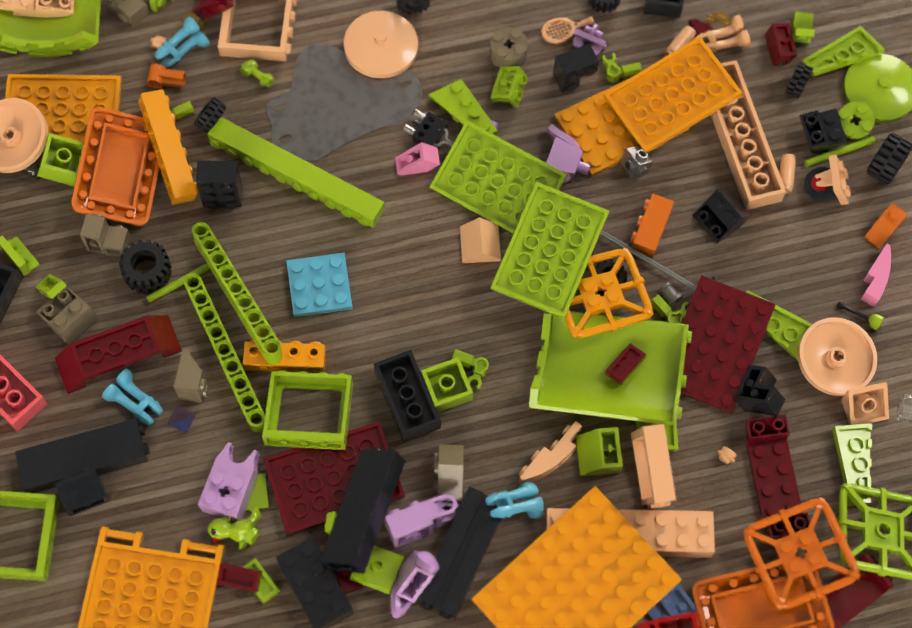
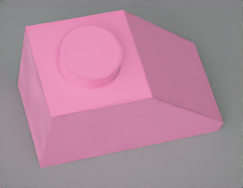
[395,142,440,175]

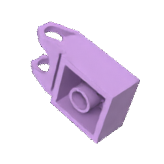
[198,442,260,522]
[385,494,458,549]

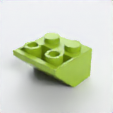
[575,427,623,476]

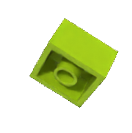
[37,133,84,186]
[421,357,473,413]

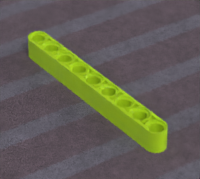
[192,222,282,365]
[184,273,265,432]

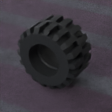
[867,132,912,185]
[119,239,172,294]

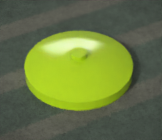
[843,54,912,123]

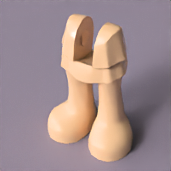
[693,15,751,53]

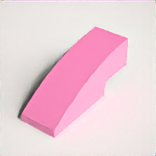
[861,244,891,307]

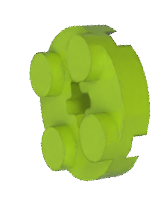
[838,102,875,140]

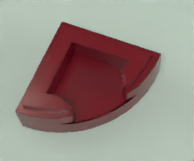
[688,19,713,37]

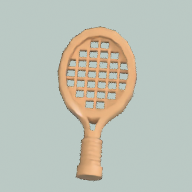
[541,16,594,44]

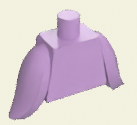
[546,124,591,184]
[391,550,439,618]

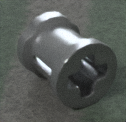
[657,281,683,307]

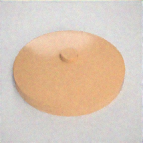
[344,11,418,78]
[0,98,48,173]
[797,318,877,396]

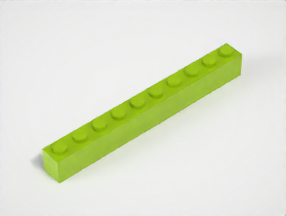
[208,117,385,228]

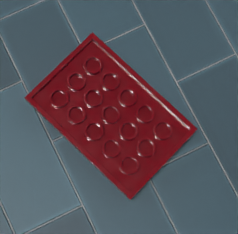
[681,275,776,414]
[263,421,405,536]

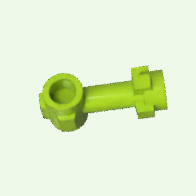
[240,59,274,88]

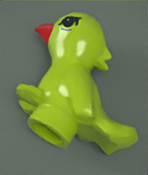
[208,507,262,550]

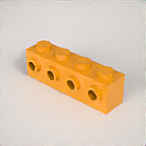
[243,340,326,373]

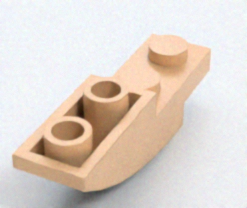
[0,0,74,18]
[518,421,582,484]

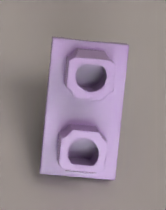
[572,24,607,57]

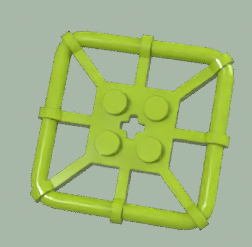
[837,483,912,580]

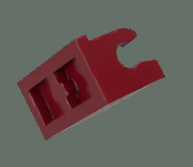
[765,23,797,66]

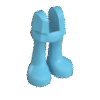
[154,17,210,69]
[102,369,163,425]
[485,481,544,519]

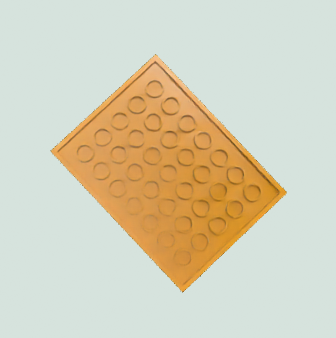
[471,486,682,628]

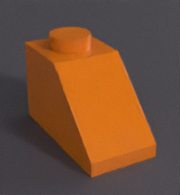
[864,202,908,249]

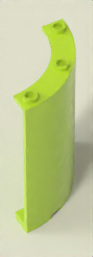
[0,0,101,57]
[529,311,692,426]

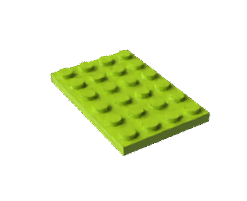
[430,120,568,234]
[491,182,609,319]

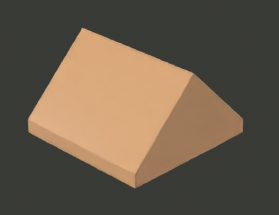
[460,217,501,263]
[841,382,889,425]

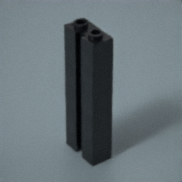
[15,418,150,493]
[320,448,406,574]
[417,486,502,620]

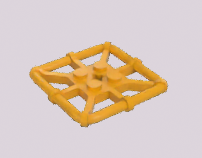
[565,248,654,339]

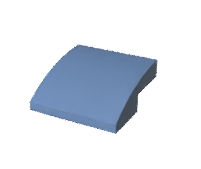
[647,583,698,619]

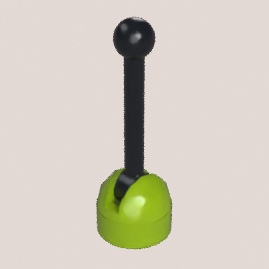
[837,302,884,331]

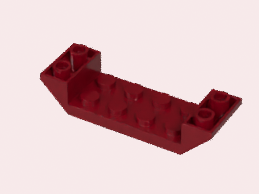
[55,315,182,394]
[745,415,810,539]

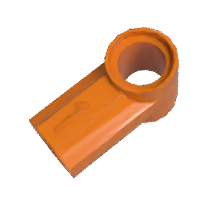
[146,64,186,89]

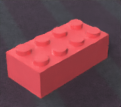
[0,355,48,432]

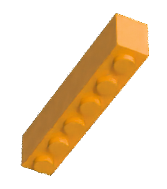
[138,89,199,205]

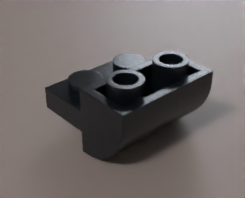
[799,108,847,154]

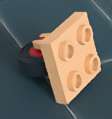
[804,155,851,205]

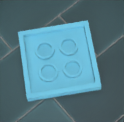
[286,252,353,317]

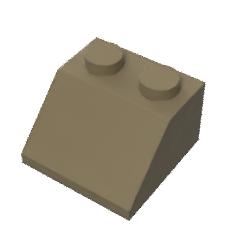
[174,349,209,403]

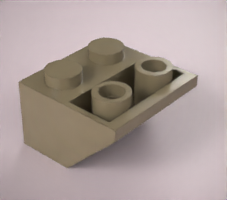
[36,286,98,345]

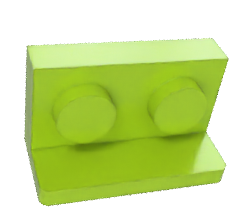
[490,66,527,108]
[0,235,40,276]

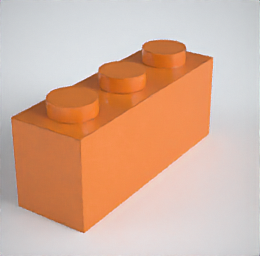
[630,193,674,258]

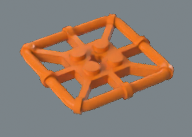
[742,497,860,610]

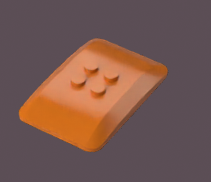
[71,107,159,226]
[692,555,835,628]

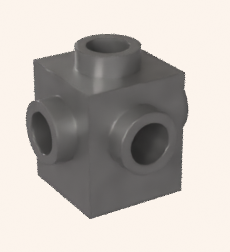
[620,145,653,178]

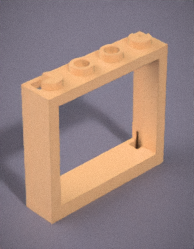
[218,0,297,62]
[630,424,676,509]

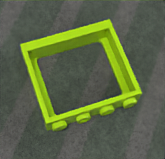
[262,370,353,450]
[0,491,60,581]

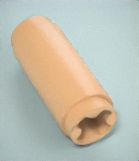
[664,26,696,57]
[779,154,796,194]

